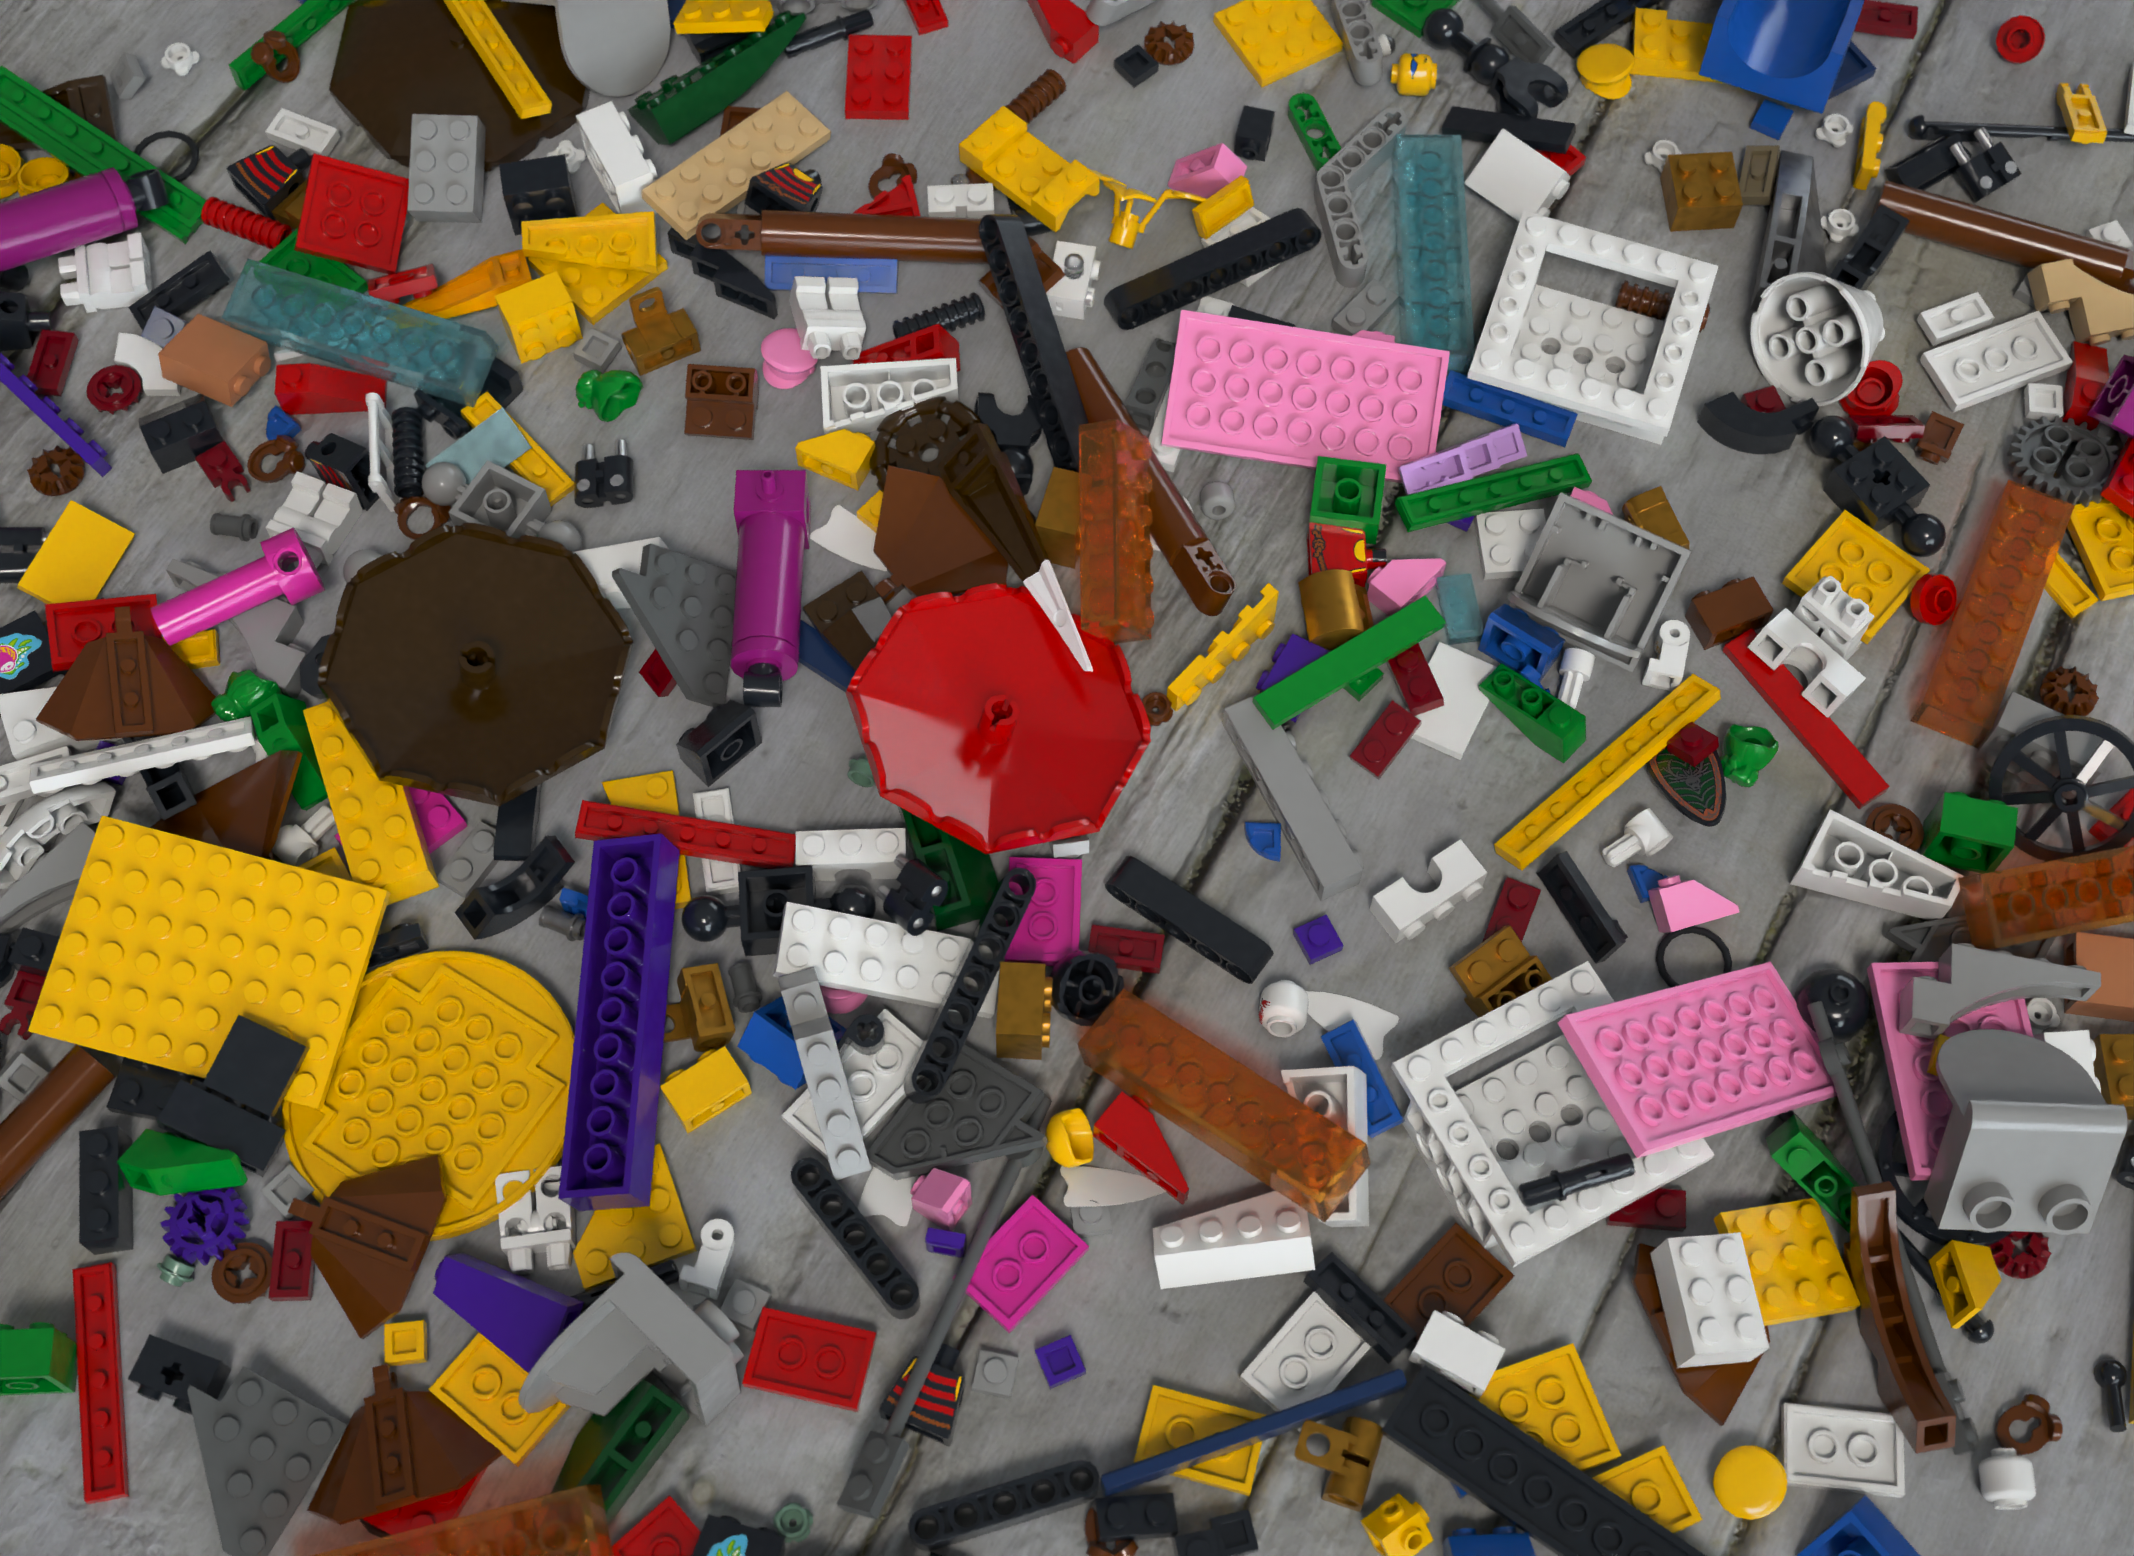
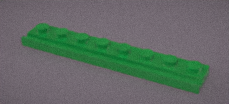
[0,66,207,244]

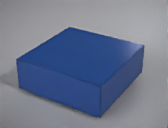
[1750,99,1794,140]

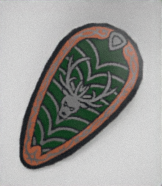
[1646,746,1727,827]

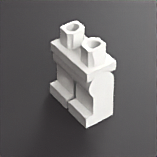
[58,232,153,313]
[789,276,866,360]
[266,471,363,568]
[1793,576,1875,661]
[495,1166,577,1275]

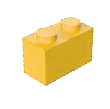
[660,1046,752,1134]

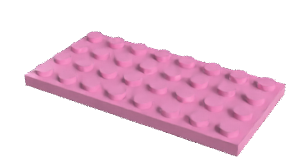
[1161,310,1450,483]
[1558,962,1837,1158]

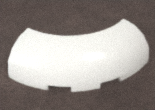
[0,782,116,889]

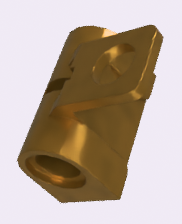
[621,287,701,376]
[1622,486,1690,549]
[663,963,736,1052]
[1294,1416,1383,1512]

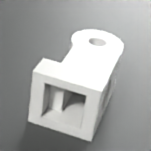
[1641,620,1690,692]
[679,1219,735,1300]

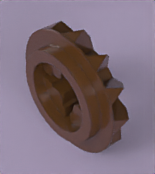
[1144,20,1194,65]
[27,445,85,496]
[2040,666,2099,716]
[1865,804,1924,851]
[212,1242,272,1304]

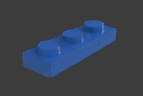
[1320,1019,1405,1138]

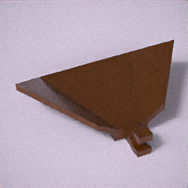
[873,465,1009,605]
[36,606,216,741]
[150,750,303,860]
[288,1154,447,1339]
[1632,1243,1770,1426]
[307,1363,503,1525]

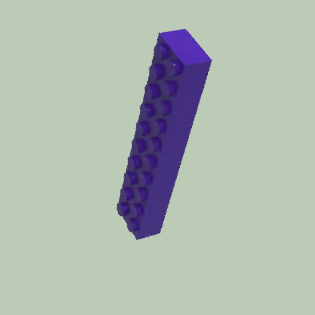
[558,833,680,1211]

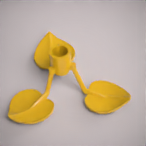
[1090,169,1206,249]

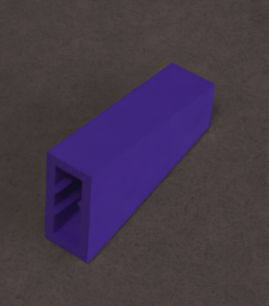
[433,1253,584,1373]

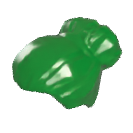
[575,369,643,422]
[211,670,282,722]
[1719,724,1779,787]

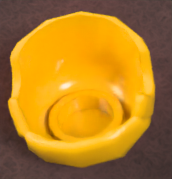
[1045,1108,1094,1168]

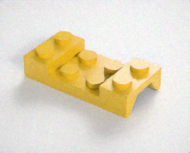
[1629,8,1723,83]
[959,106,1100,233]

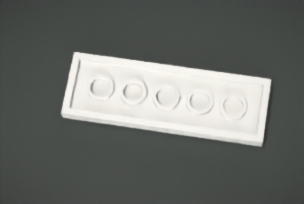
[773,902,1000,1019]

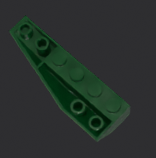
[628,10,806,145]
[897,806,999,931]
[523,1380,690,1556]

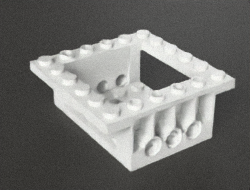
[1467,210,1719,445]
[1391,961,1714,1267]

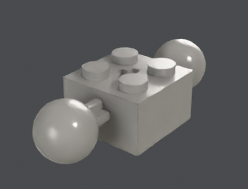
[421,460,581,552]

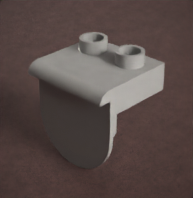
[501,0,671,97]
[1507,492,1692,672]
[1924,1029,2127,1235]
[518,1253,743,1426]

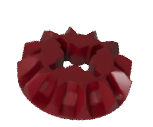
[86,365,143,415]
[1987,1231,2051,1279]

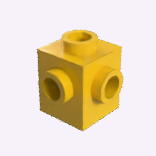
[1361,1493,1434,1556]

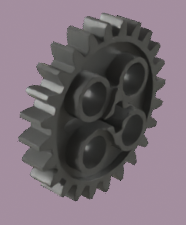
[2007,416,2119,508]

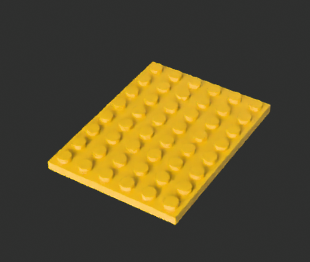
[28,815,391,1110]

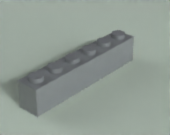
[1222,692,1364,901]

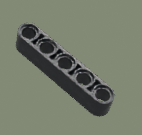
[1105,856,1274,984]
[791,1157,921,1319]
[908,1460,1100,1551]

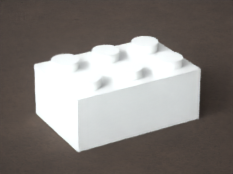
[576,101,657,214]
[1650,1232,1770,1368]

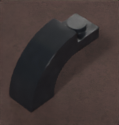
[1829,204,1911,291]
[1697,392,1819,454]
[122,735,198,820]
[455,836,575,940]

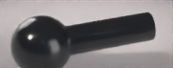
[2094,1359,2127,1432]

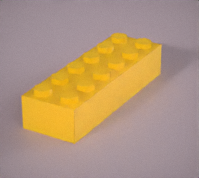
[303,701,440,906]

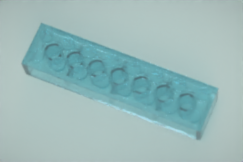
[1392,134,1475,377]
[221,259,499,408]

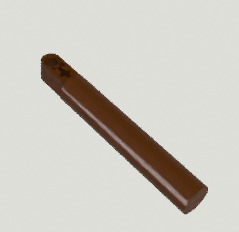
[1871,180,2134,295]
[696,210,989,264]
[1066,347,1236,616]
[0,1044,116,1200]

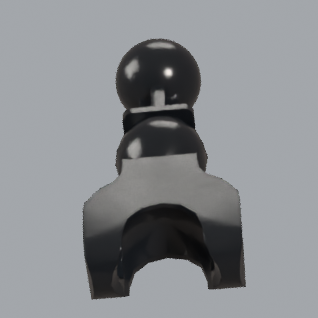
[1423,8,1568,118]
[974,392,1042,524]

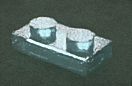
[1435,574,1484,645]

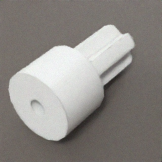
[1558,648,1596,709]

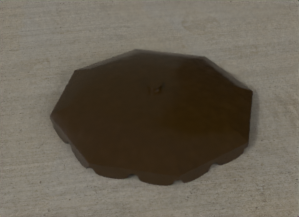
[329,0,590,172]
[317,523,633,806]

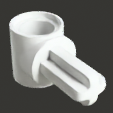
[272,806,336,867]
[1602,808,1673,867]

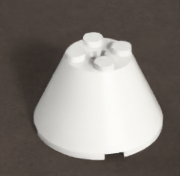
[1750,272,1885,406]

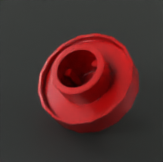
[1996,15,2045,64]
[1910,573,1957,626]

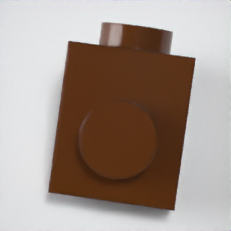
[1914,411,1964,465]

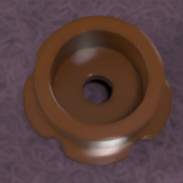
[1142,692,1173,726]

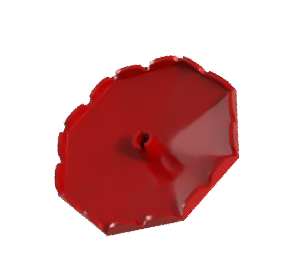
[846,583,1151,854]

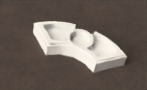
[114,333,181,396]

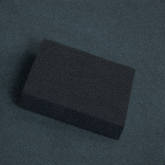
[202,1015,310,1117]

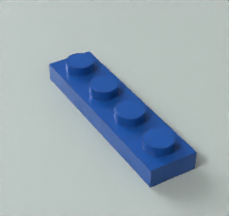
[765,256,898,294]
[1442,370,1578,447]

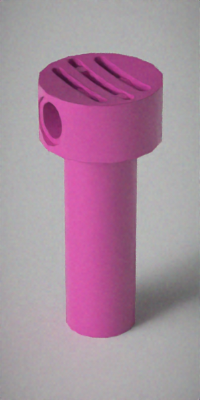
[151,528,325,646]

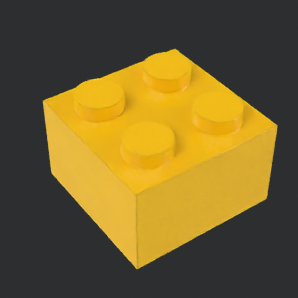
[494,271,583,364]

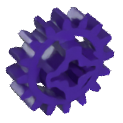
[160,1187,250,1266]

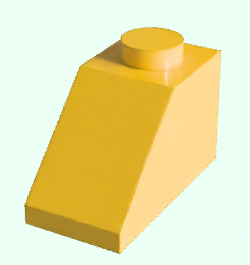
[795,429,875,491]
[1929,1240,2001,1329]

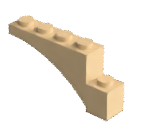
[2027,258,2134,346]

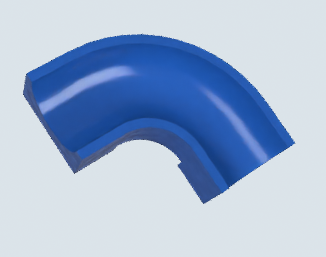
[1699,0,1864,114]

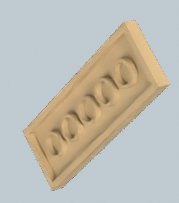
[642,91,831,240]

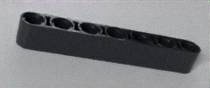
[1104,208,1322,330]
[904,868,1036,1104]

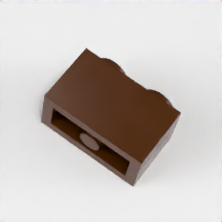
[1685,576,1774,650]

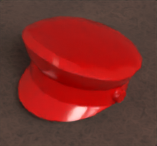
[1839,360,1902,415]

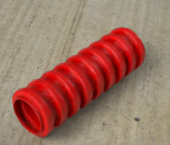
[201,196,292,250]

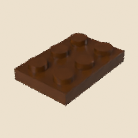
[1383,1223,1515,1344]

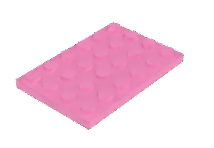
[1867,962,2034,1181]

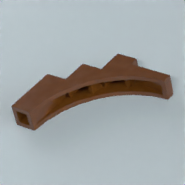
[1843,1181,1956,1454]

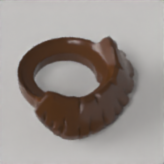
[393,496,451,540]

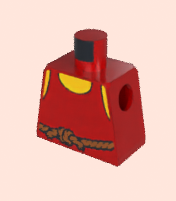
[1306,523,1387,587]

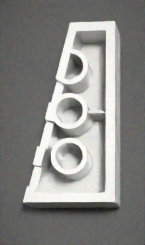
[1153,1182,1315,1289]

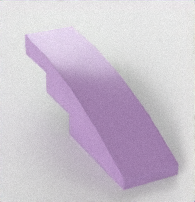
[1398,424,1527,495]

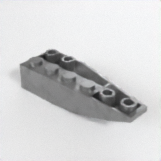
[1750,150,1827,311]

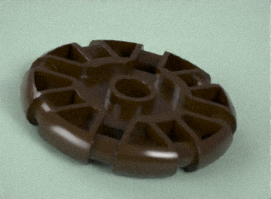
[870,396,980,492]

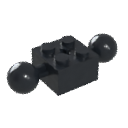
[1810,415,1946,557]
[681,866,876,956]

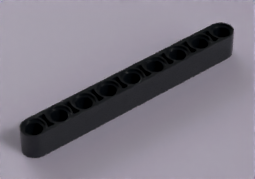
[979,214,1106,491]

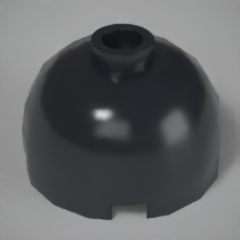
[1049,951,1124,1026]
[1793,968,1870,1043]

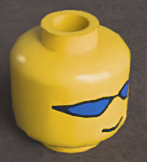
[1390,53,1437,96]

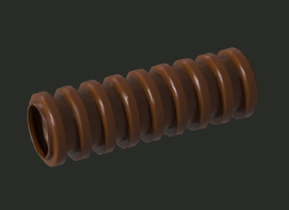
[1005,69,1066,124]
[1615,281,1711,333]

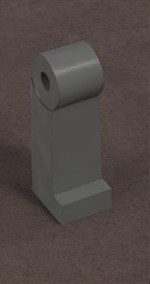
[1125,338,1176,432]

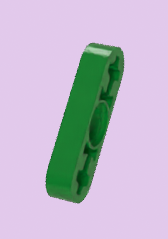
[1288,93,1342,171]

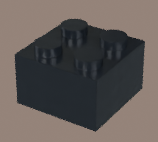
[499,154,578,235]

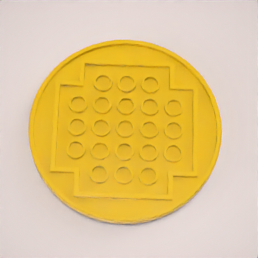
[282,951,575,1241]

